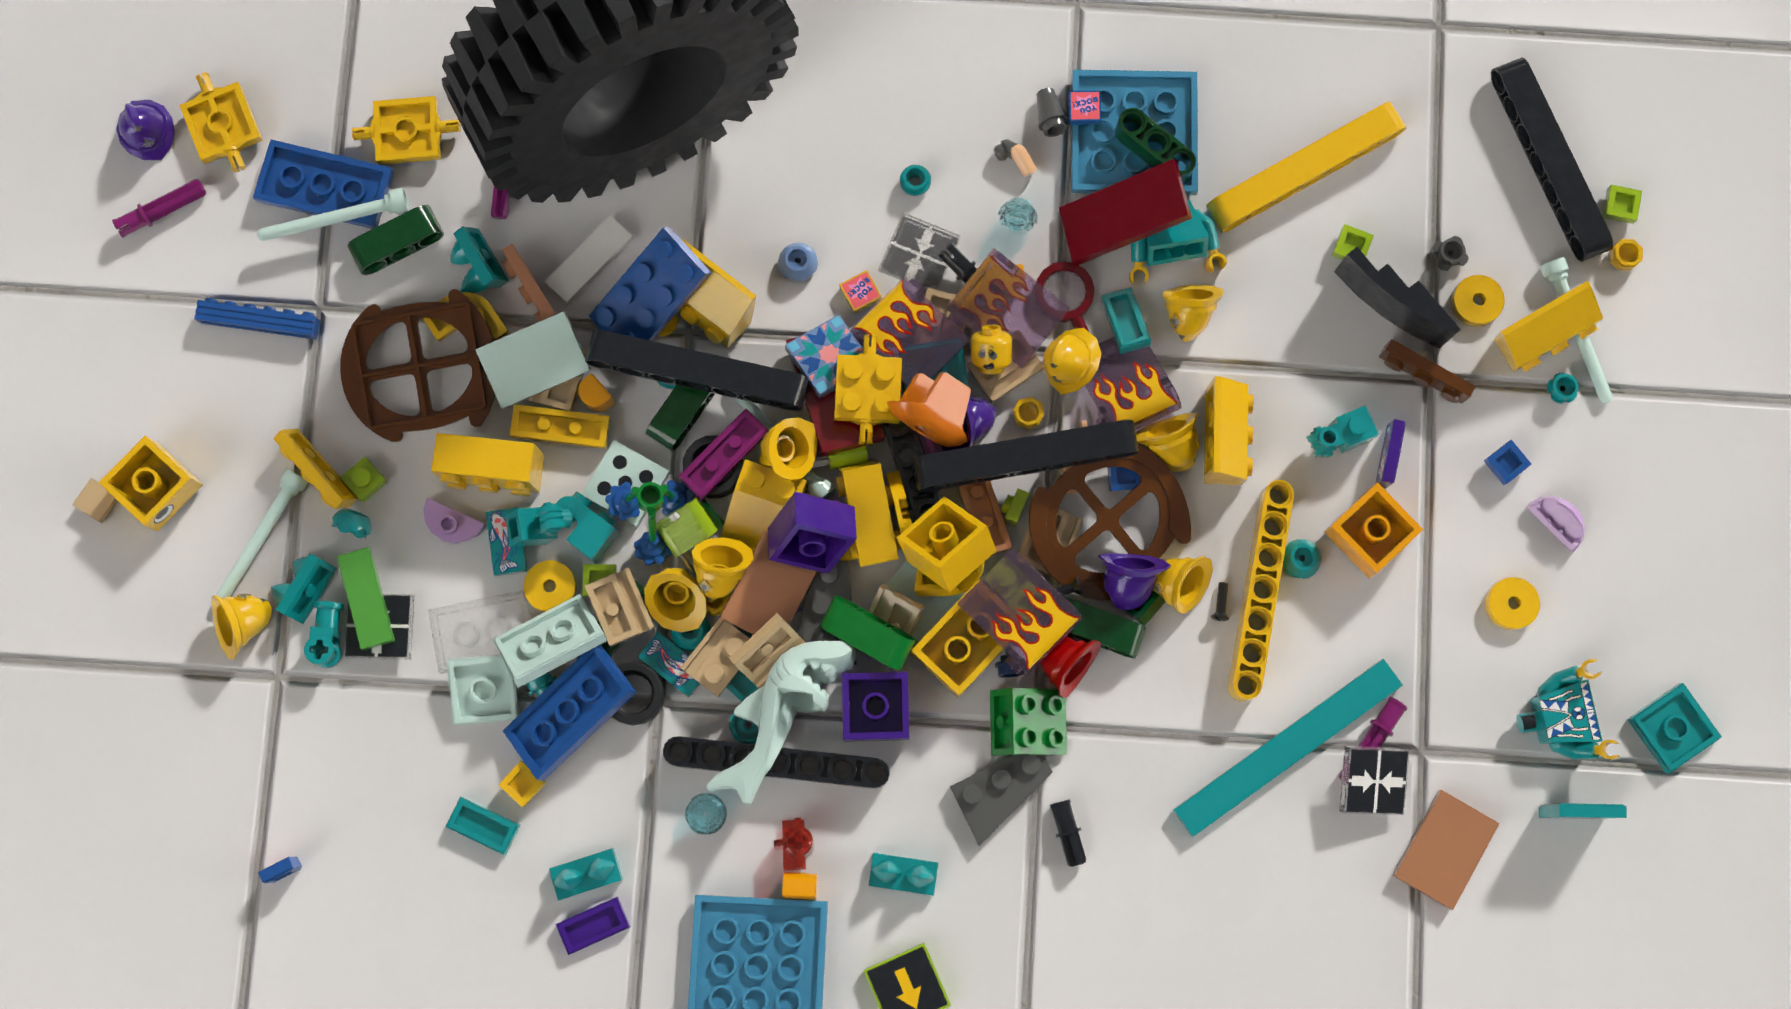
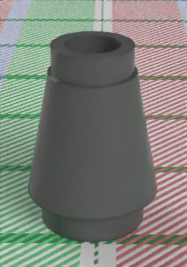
[1036,88,1069,137]

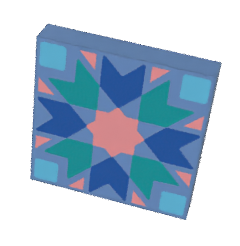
[785,315,863,399]

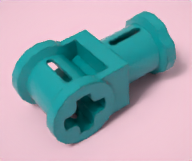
[304,601,344,668]

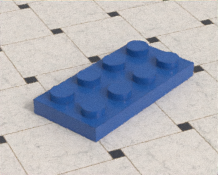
[253,139,394,229]
[589,226,711,341]
[503,644,637,781]

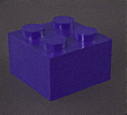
[768,492,857,574]
[842,672,910,742]

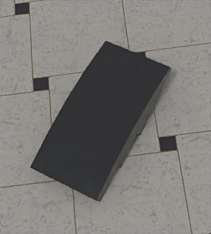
[1334,247,1461,349]

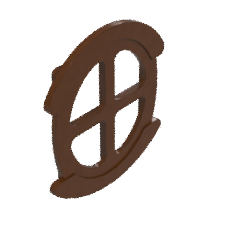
[340,289,495,442]
[1028,443,1191,601]

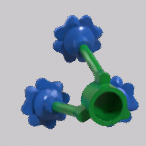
[605,480,694,566]

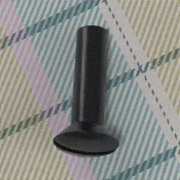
[1049,576,1083,599]
[1210,582,1230,621]

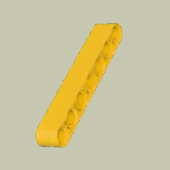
[1206,101,1407,233]
[1228,480,1294,702]

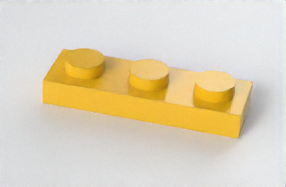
[509,404,611,449]
[273,429,358,509]

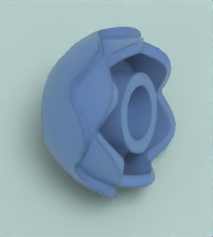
[778,243,818,282]

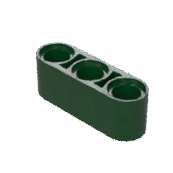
[1115,108,1196,183]
[347,205,444,275]
[646,385,715,452]
[1047,596,1146,659]

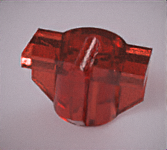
[774,818,814,871]

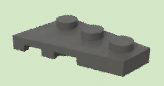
[797,560,857,665]
[950,754,1053,846]

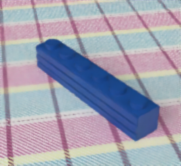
[194,298,320,340]

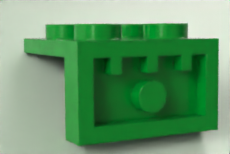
[990,688,1067,756]

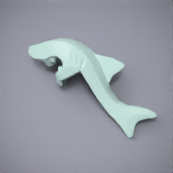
[707,641,856,805]

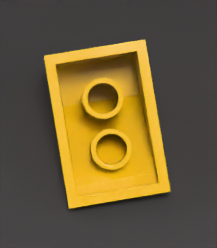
[720,459,808,552]

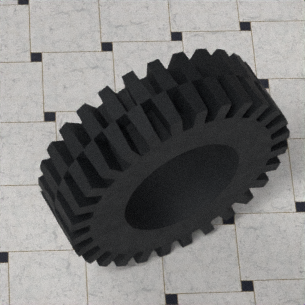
[441,0,799,203]

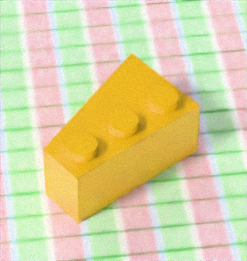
[836,459,899,567]

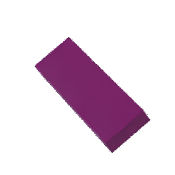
[678,408,769,501]

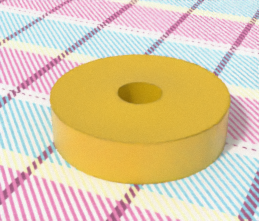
[1451,275,1505,327]
[524,560,577,612]
[1485,577,1540,630]

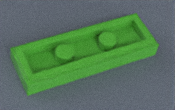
[337,547,395,650]

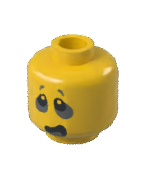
[971,325,1012,374]

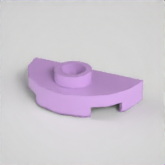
[1527,496,1585,553]
[424,498,487,544]

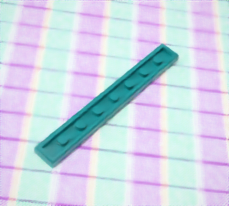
[1173,659,1403,837]

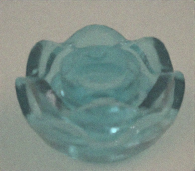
[998,198,1038,232]
[685,794,727,834]

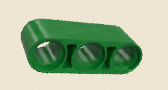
[820,596,916,670]

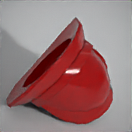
[1039,635,1101,698]

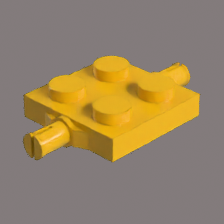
[179,72,263,172]
[352,96,461,165]
[834,334,902,445]

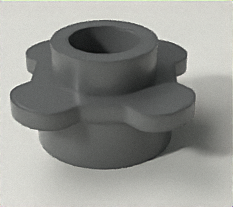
[1432,236,1469,271]

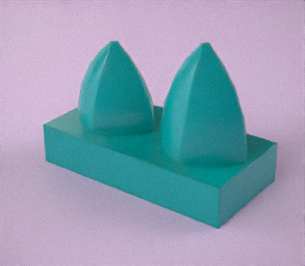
[450,226,509,293]
[271,553,337,624]
[549,848,623,901]
[868,853,939,896]

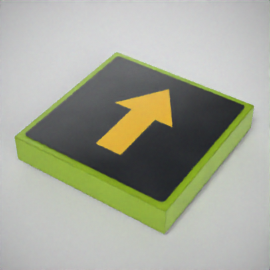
[863,943,951,1009]

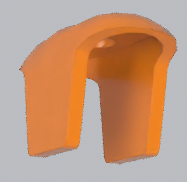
[887,372,971,448]

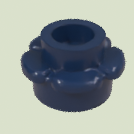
[995,654,1027,678]

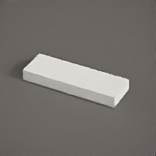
[544,215,634,305]

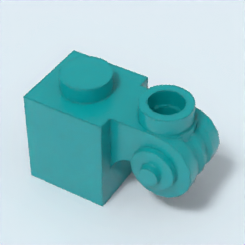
[1306,405,1379,458]
[556,491,620,564]
[505,502,572,547]

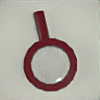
[1034,261,1095,333]

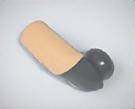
[993,139,1037,177]

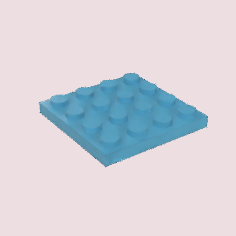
[1071,69,1198,195]
[688,895,828,1009]

